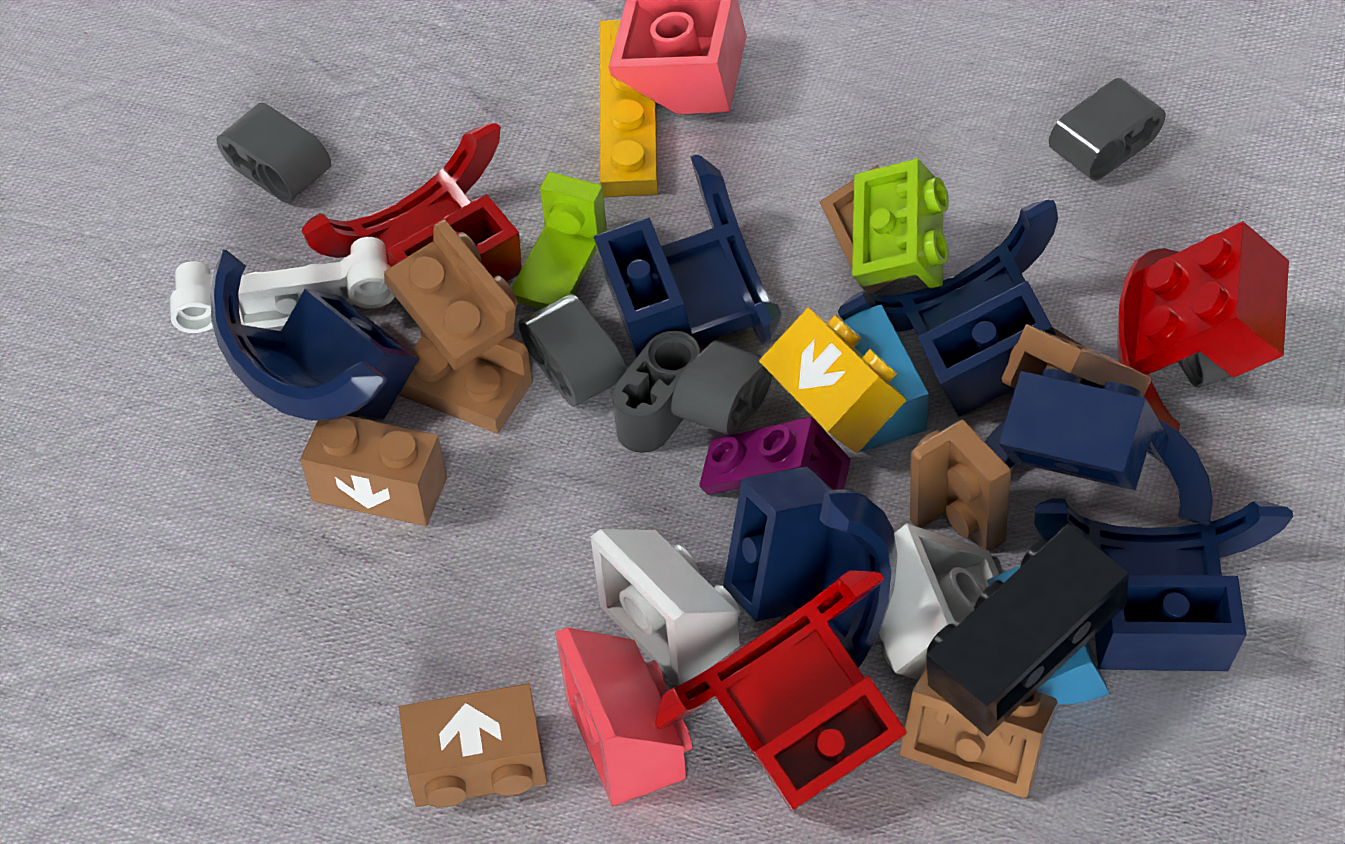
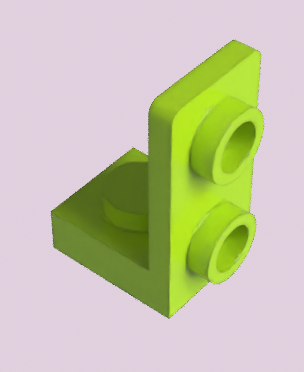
[511,171,607,309]

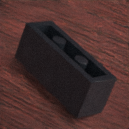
[926,524,1129,737]

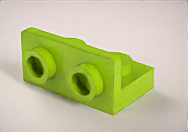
[852,158,949,288]

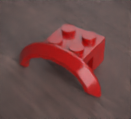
[301,123,522,282]
[1117,221,1289,431]
[655,571,907,812]

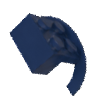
[594,154,782,358]
[838,200,1058,417]
[210,249,420,421]
[984,369,1214,526]
[723,467,897,668]
[1034,498,1293,671]

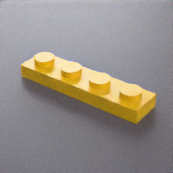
[600,20,658,197]

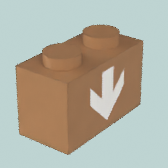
[300,415,447,527]
[398,683,547,808]

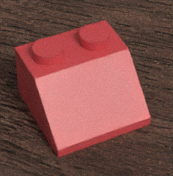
[609,0,747,114]
[555,627,692,807]

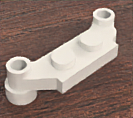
[170,237,395,333]

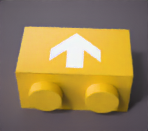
[759,307,907,454]

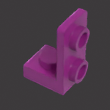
[699,416,851,495]

